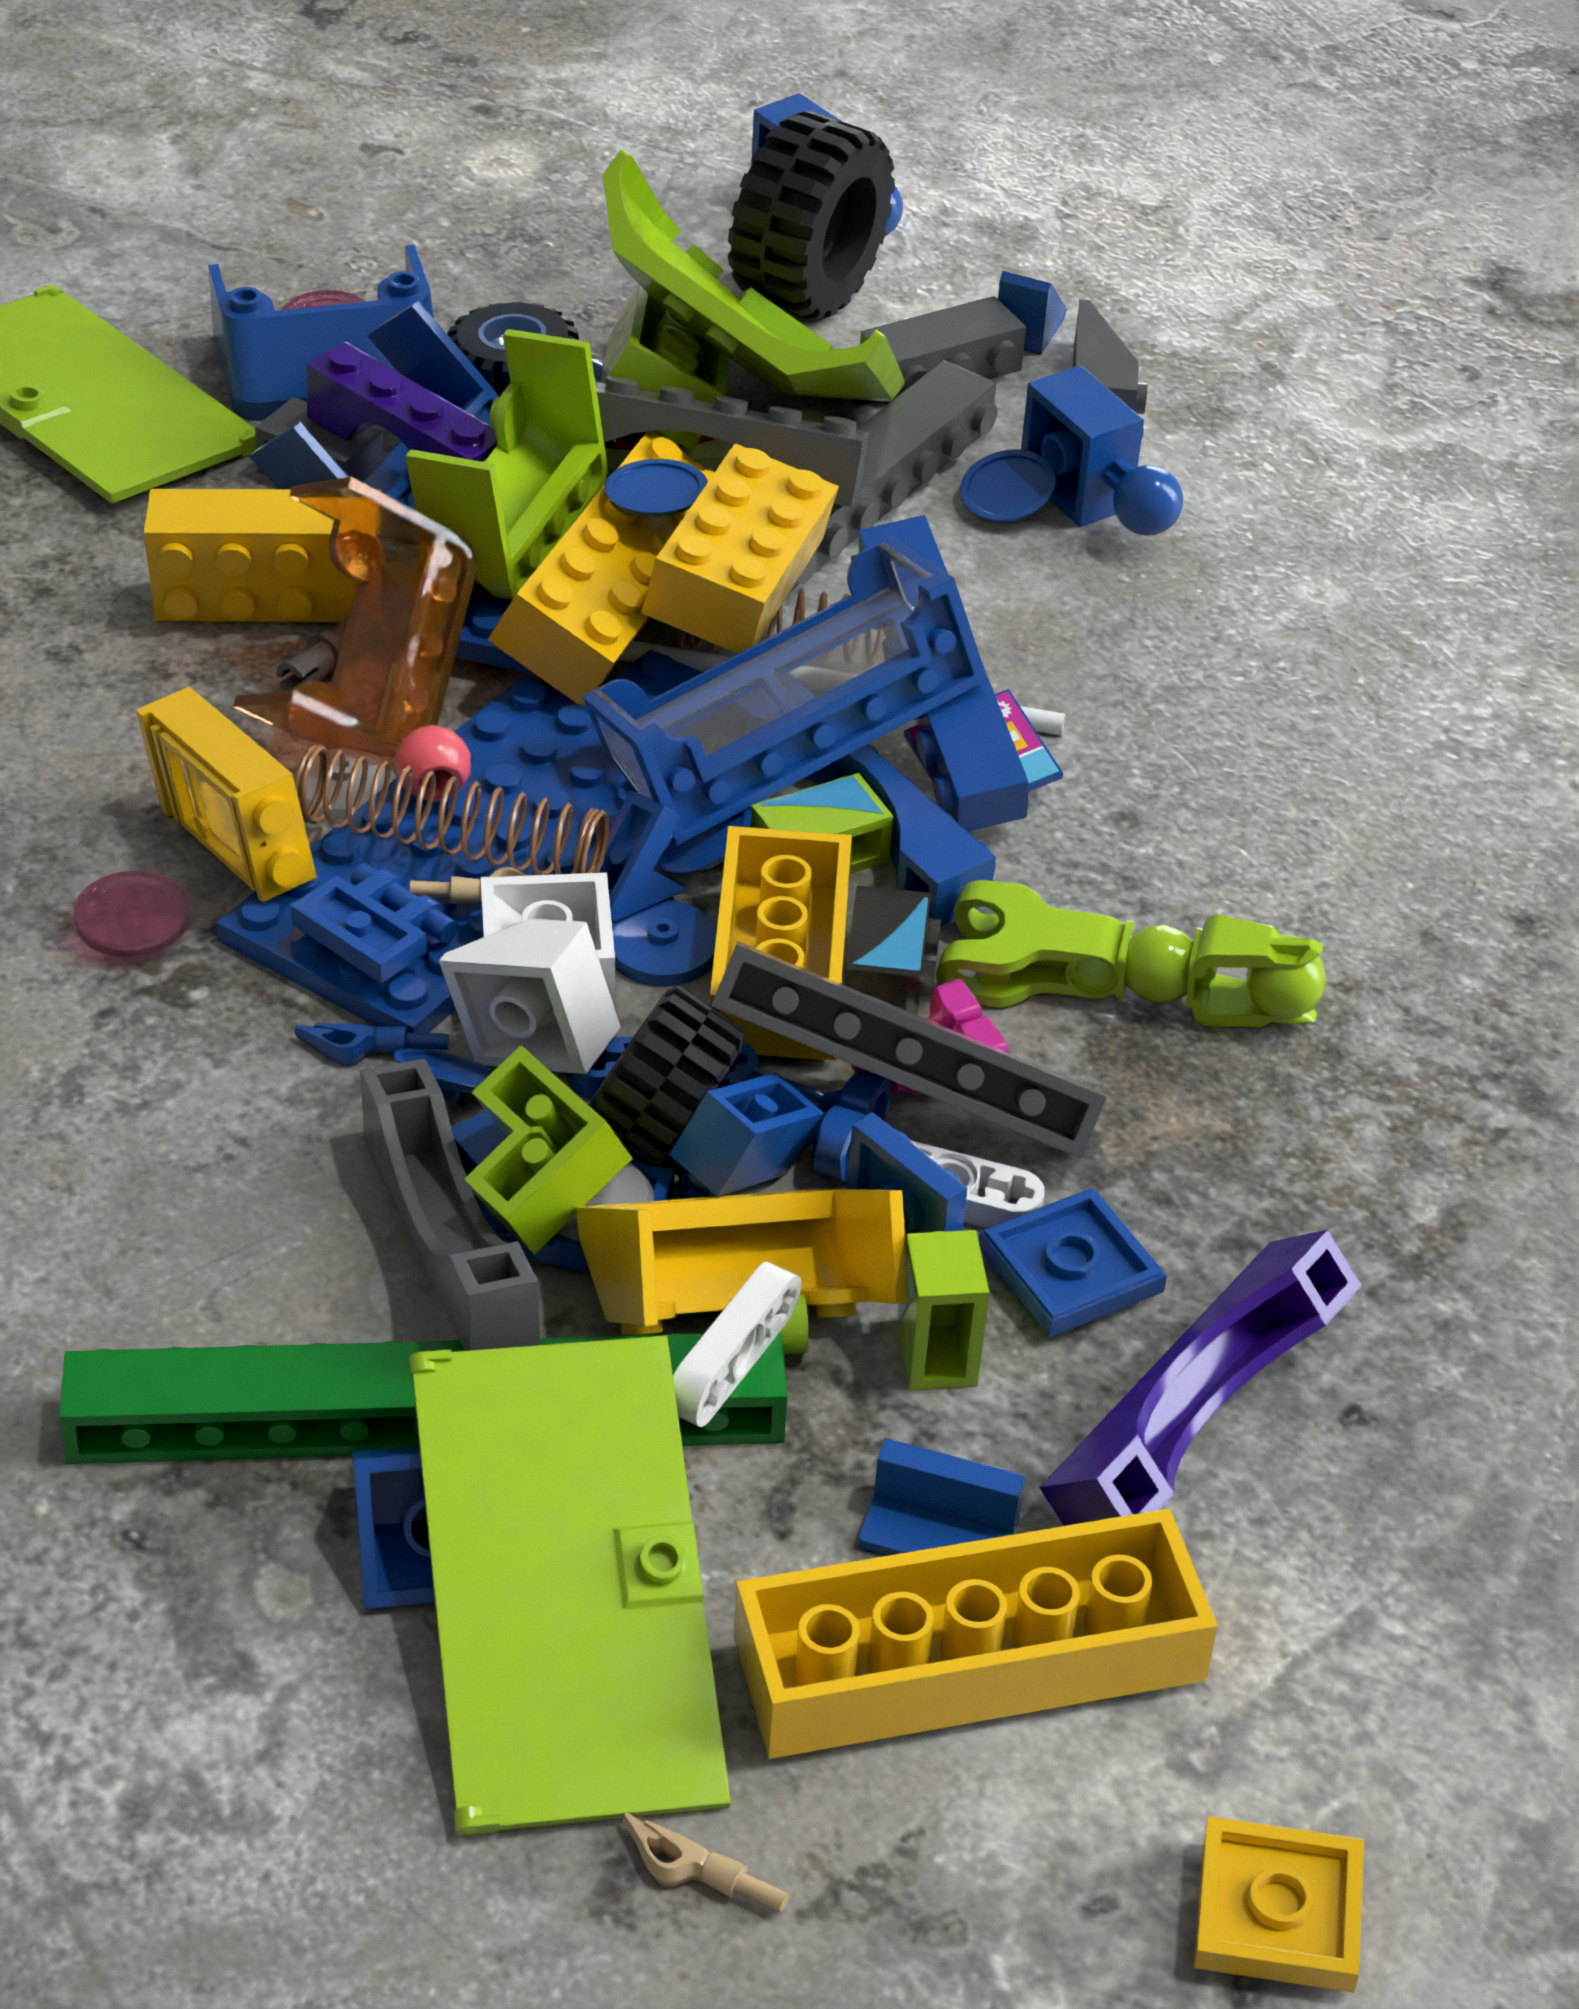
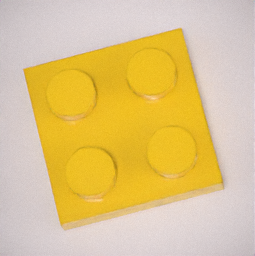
[1194,1816,1364,1993]

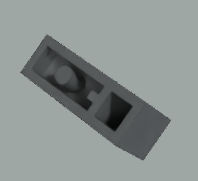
[1073,299,1148,414]

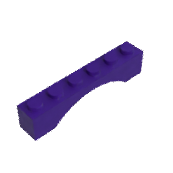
[1039,1230,1362,1526]

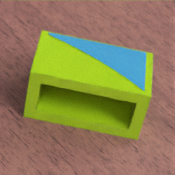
[750,773,893,874]
[897,1230,990,1390]

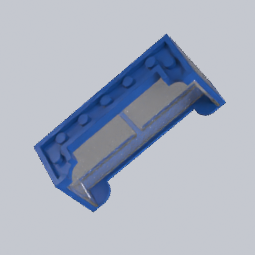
[582,536,988,846]

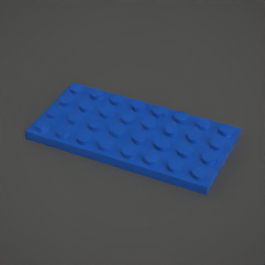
[216,676,650,1033]

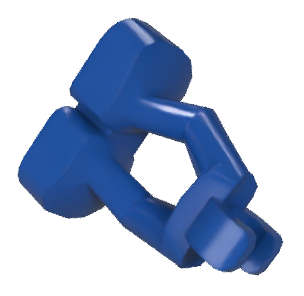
[729,1068,892,1183]

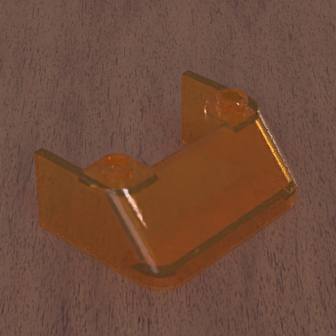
[233,477,477,758]

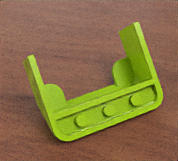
[405,329,607,600]

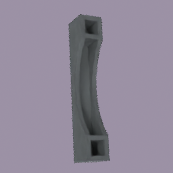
[595,376,869,507]
[360,1059,540,1351]

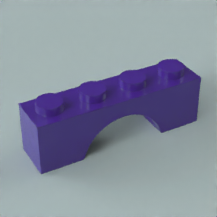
[307,342,497,462]

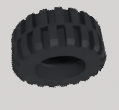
[728,111,895,321]

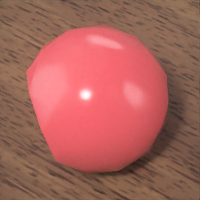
[395,724,471,802]

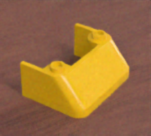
[576,1189,909,1335]

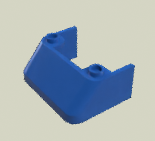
[208,245,434,421]
[249,300,500,551]

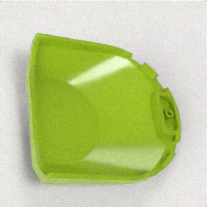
[602,149,905,402]

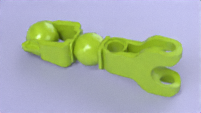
[935,880,1327,1028]

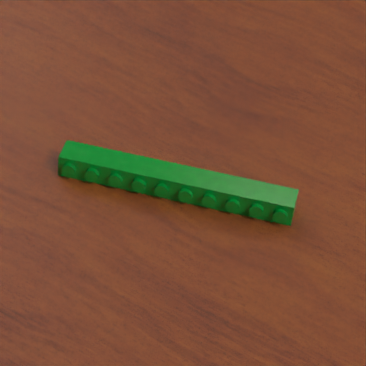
[59,1332,788,1464]

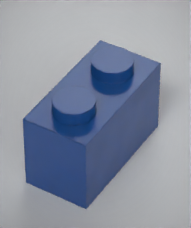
[669,1073,824,1197]

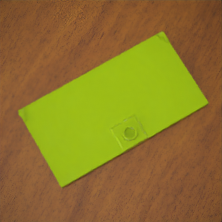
[0,284,256,504]
[409,1336,731,1836]

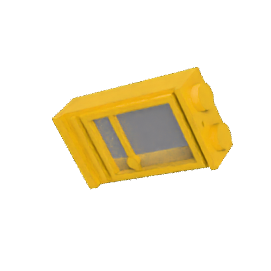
[135,686,317,903]

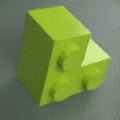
[464,1045,633,1255]

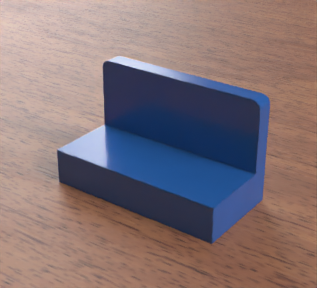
[858,1438,1025,1556]

